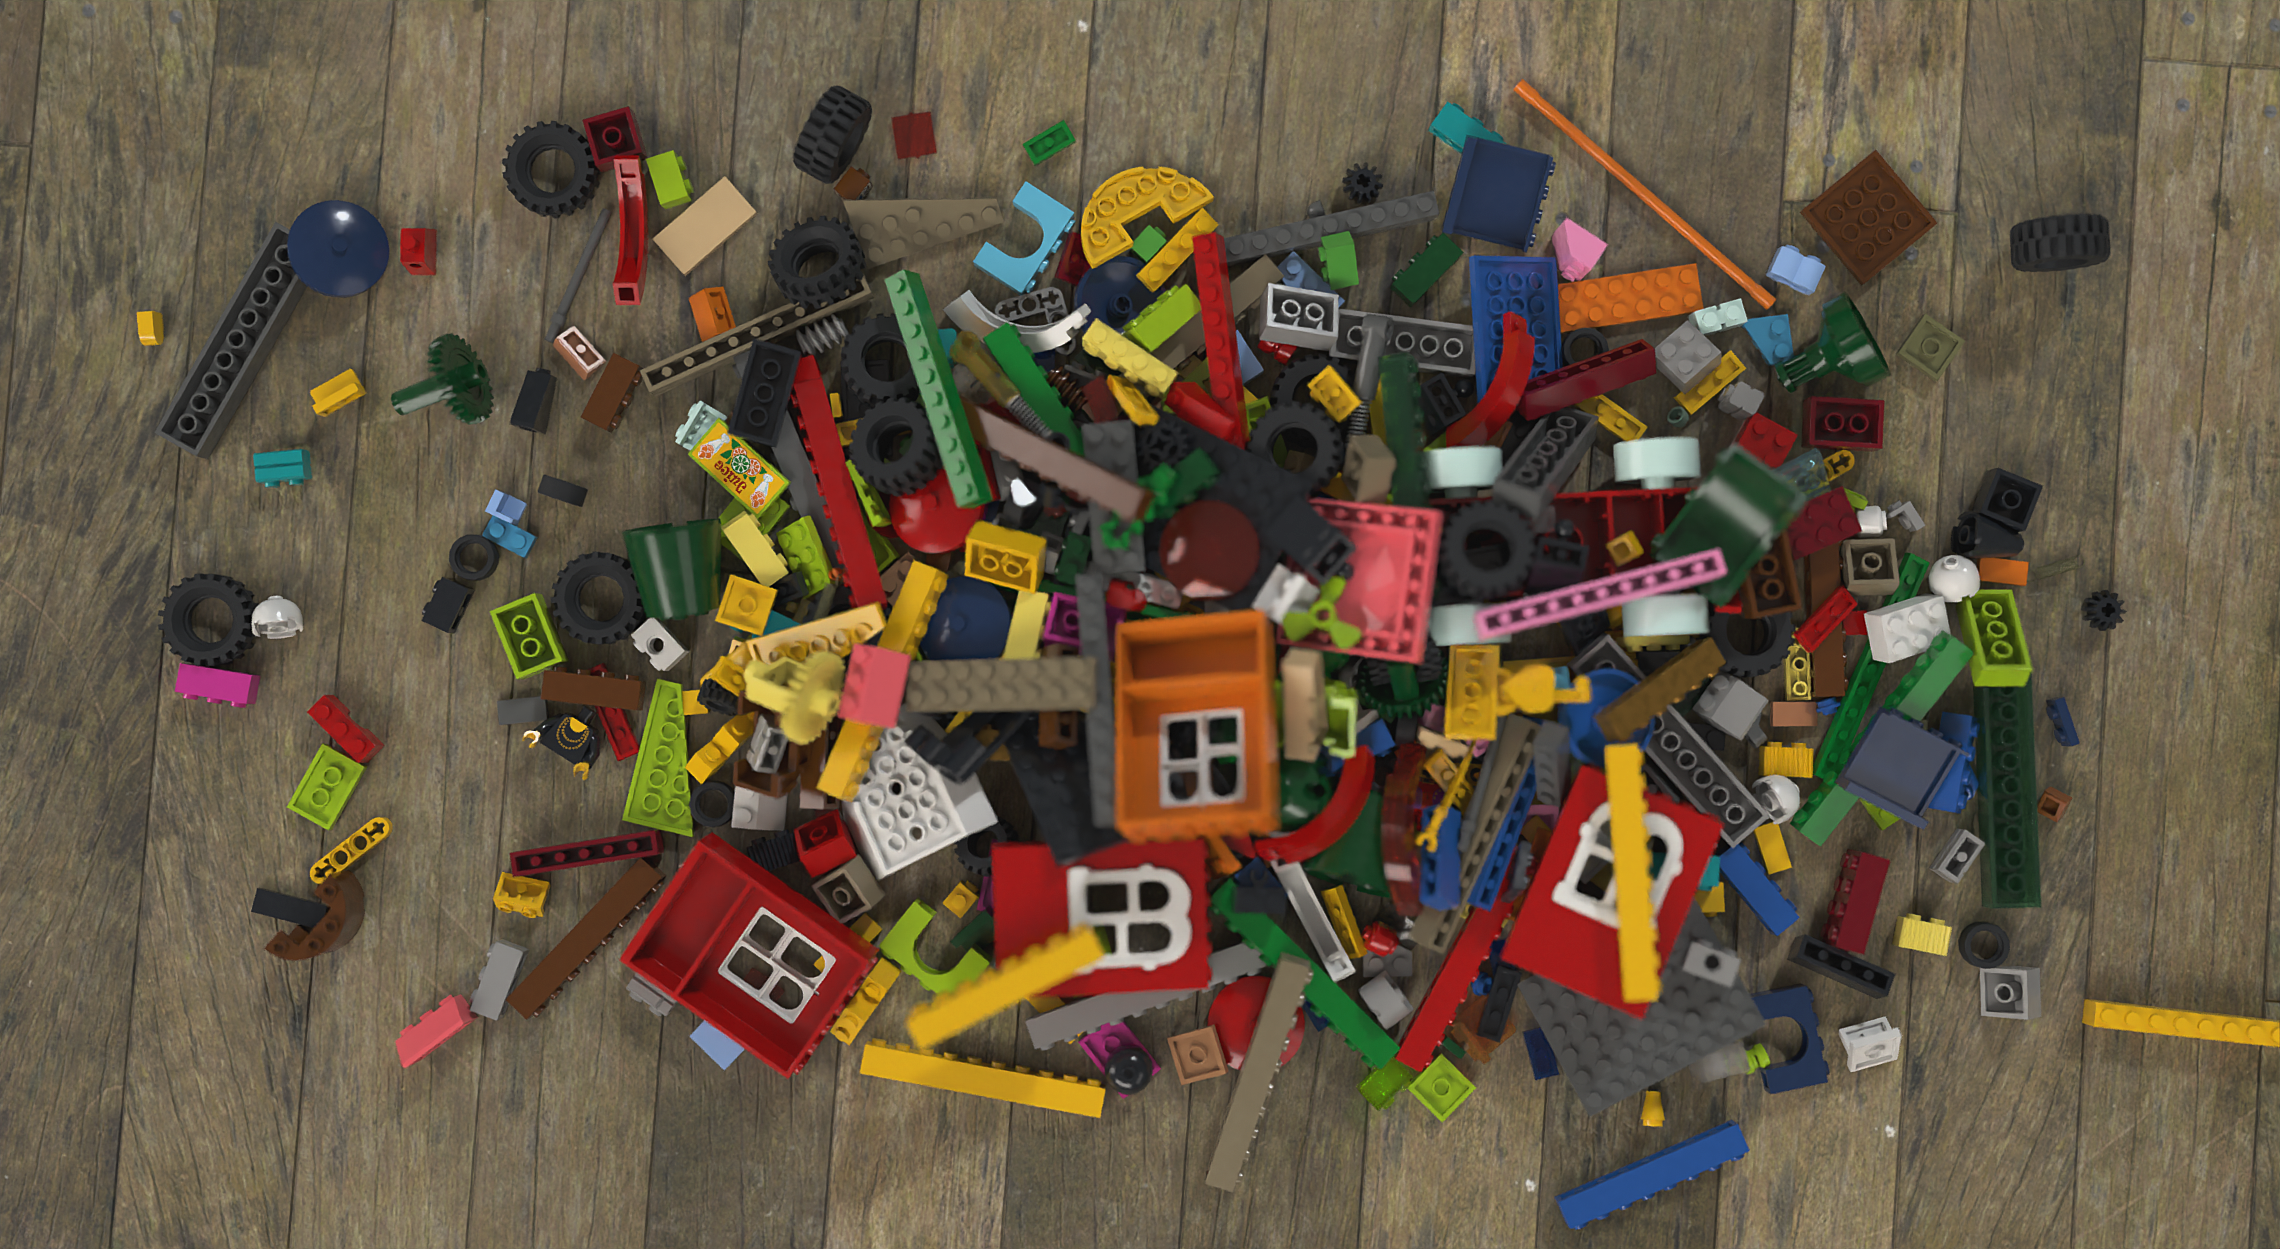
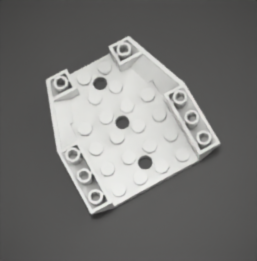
[841,703,998,882]

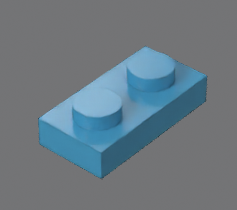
[482,515,538,559]

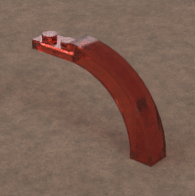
[1382,743,1427,915]

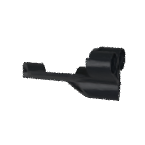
[904,710,1035,785]

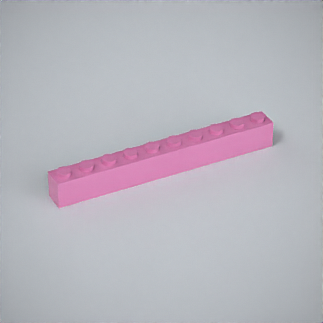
[1473,549,1727,642]

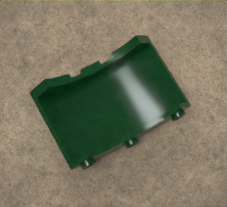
[1648,443,1810,608]

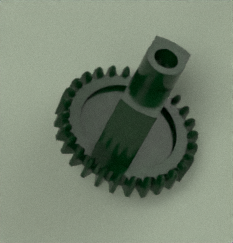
[391,333,494,425]
[1358,646,1449,719]

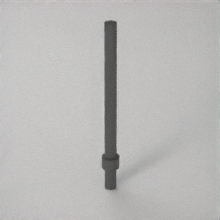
[544,208,612,343]
[1457,715,1507,852]

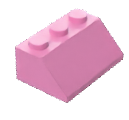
[1551,218,1608,282]

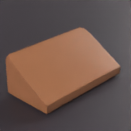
[553,326,606,380]

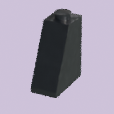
[510,368,557,434]

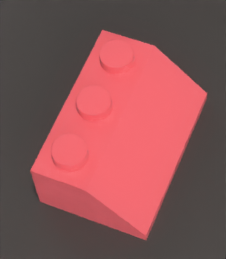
[838,644,911,729]
[395,994,478,1068]

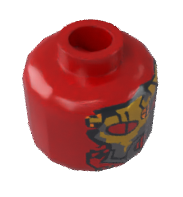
[1361,921,1399,957]

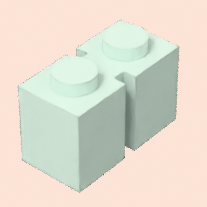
[1688,298,1748,336]

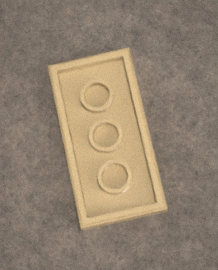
[653,176,758,276]

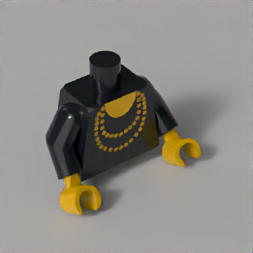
[522,706,600,780]

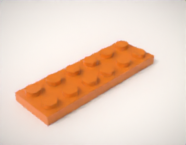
[1558,263,1704,333]

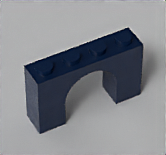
[1750,983,1830,1094]

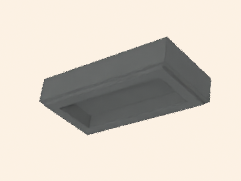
[497,696,549,725]

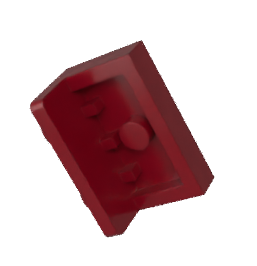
[1055,231,1091,286]

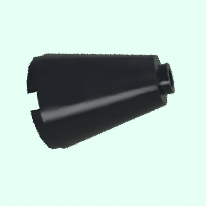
[1950,511,2024,559]

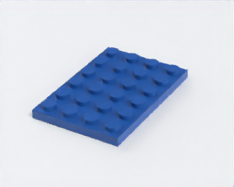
[1469,255,1563,403]

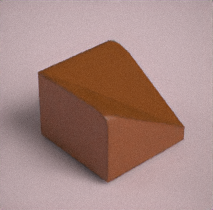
[925,551,953,573]
[2035,787,2072,822]

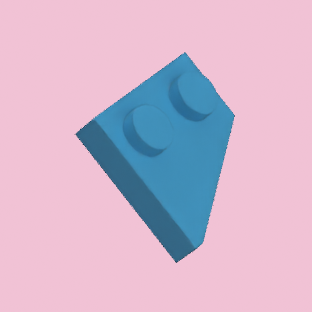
[1741,314,1794,366]

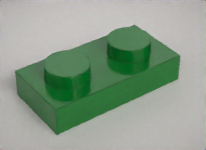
[1022,120,1076,166]

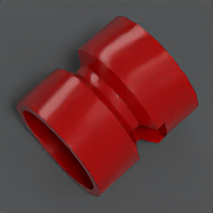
[1257,340,1298,366]

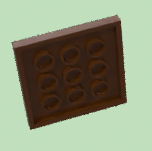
[1800,150,1937,286]

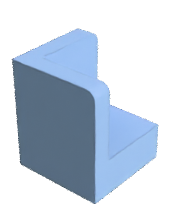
[485,489,527,525]

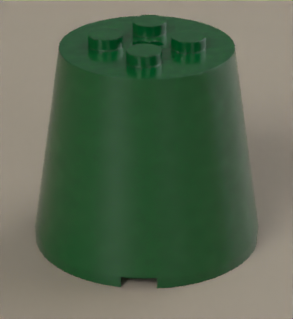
[622,518,721,620]
[1302,790,1409,899]

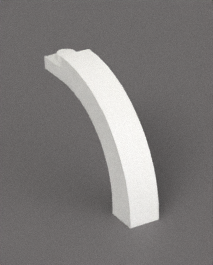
[943,290,1091,353]
[1270,856,1356,983]

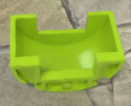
[1275,678,1357,758]

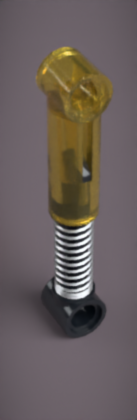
[949,331,1071,449]

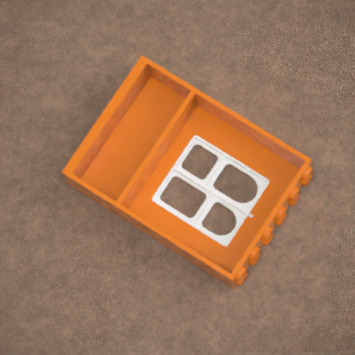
[1116,609,1279,843]

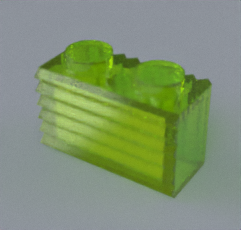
[1356,1056,1413,1111]

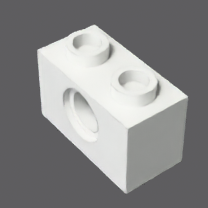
[631,618,690,671]

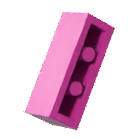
[175,663,260,708]

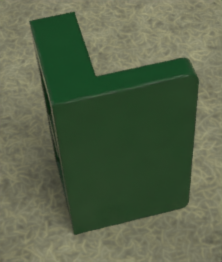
[950,905,995,952]

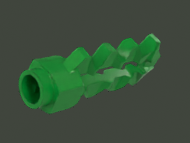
[1099,464,1178,551]

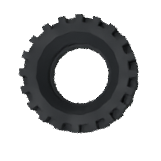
[502,121,601,218]
[768,216,866,308]
[551,551,646,645]
[158,573,259,666]

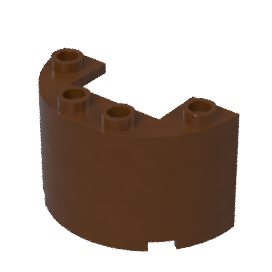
[733,690,814,799]
[263,870,365,961]

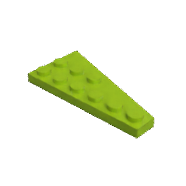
[622,679,694,837]

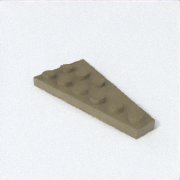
[843,198,1004,269]

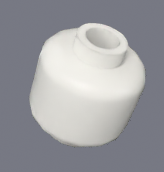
[1855,505,1887,538]

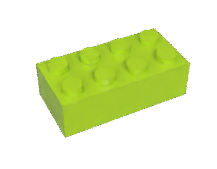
[1956,590,2032,686]

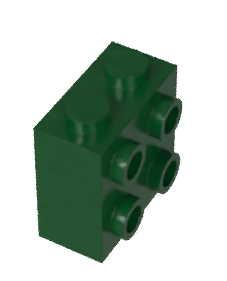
[1054,532,1094,588]

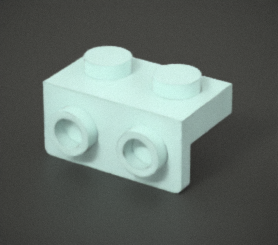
[675,401,728,450]

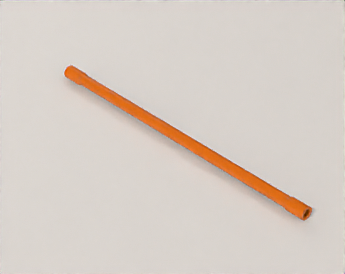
[1513,79,1777,310]

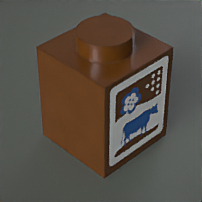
[834,166,873,200]

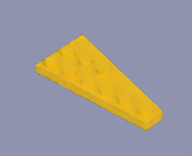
[746,602,887,690]

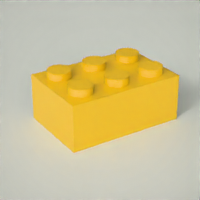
[965,520,1047,594]

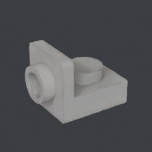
[1886,500,1925,532]

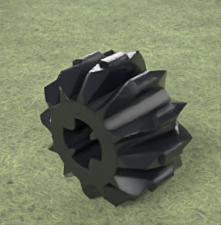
[1342,162,1383,204]
[2081,590,2127,631]

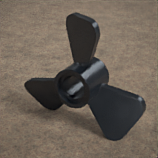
[1011,478,1088,513]

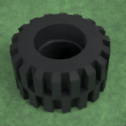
[954,816,1019,877]

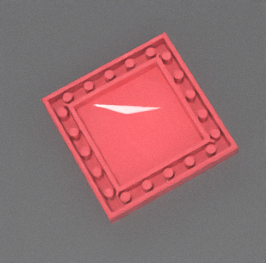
[1275,498,1443,663]

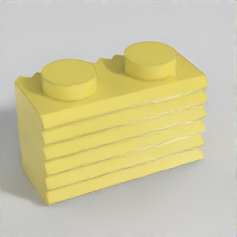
[1892,913,1952,956]

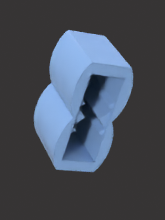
[1766,245,1826,295]

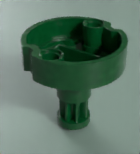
[1774,292,1891,394]
[1236,743,1339,838]

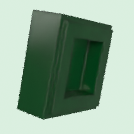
[1441,1033,1466,1059]

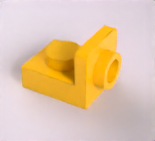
[943,880,980,919]

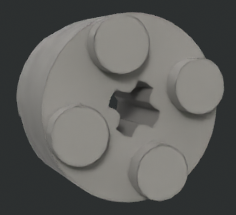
[1358,970,1414,1030]

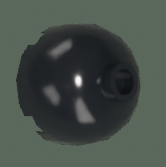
[1104,1045,1153,1095]

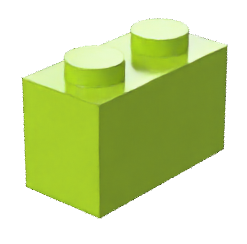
[646,150,694,209]

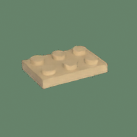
[1416,723,1469,758]

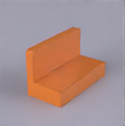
[689,286,736,342]

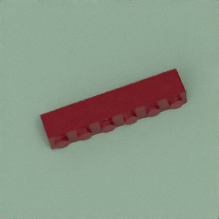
[1516,339,1656,421]
[510,829,664,877]

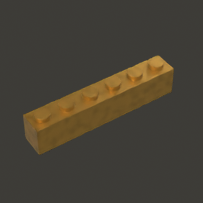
[1593,637,1726,742]

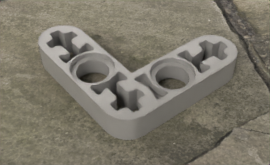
[995,287,1076,356]

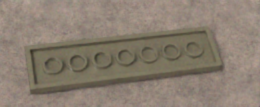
[906,657,1097,712]

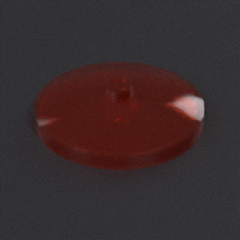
[1160,501,1259,601]

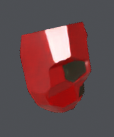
[1106,577,1148,611]

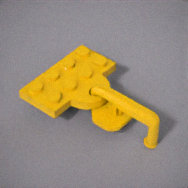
[1444,645,1592,740]

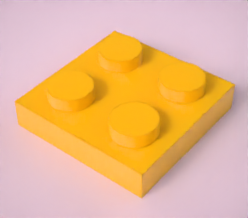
[715,575,778,636]

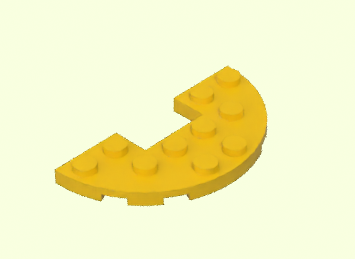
[1081,166,1214,269]

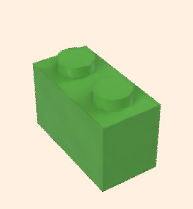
[1318,231,1359,290]

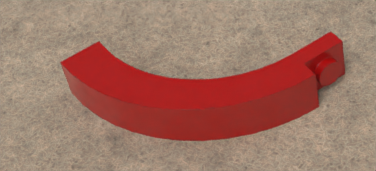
[613,155,648,305]
[1446,311,1535,449]
[1255,745,1374,864]

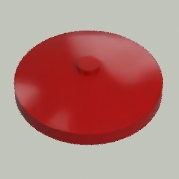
[889,459,985,554]
[1207,975,1305,1071]

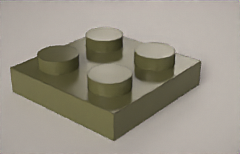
[1896,314,1965,381]

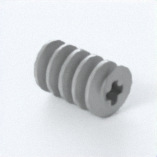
[796,314,849,357]

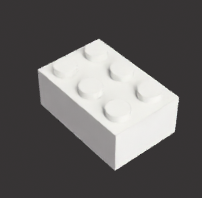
[1864,593,1951,663]

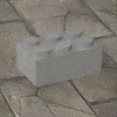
[1259,283,1339,351]

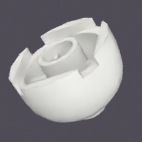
[1929,555,1980,602]
[252,596,303,639]
[1752,774,1800,824]

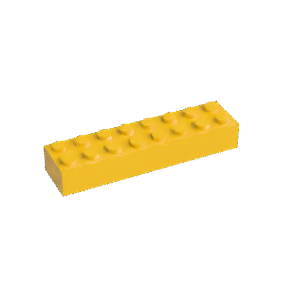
[906,922,1105,1050]

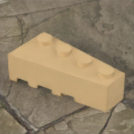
[1281,649,1329,761]

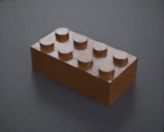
[1739,528,1802,618]

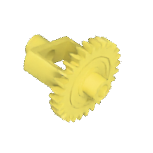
[744,651,846,744]

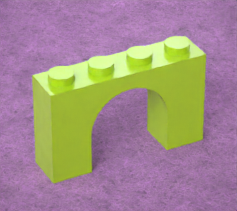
[879,897,993,994]

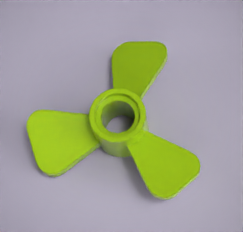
[1282,577,1362,650]

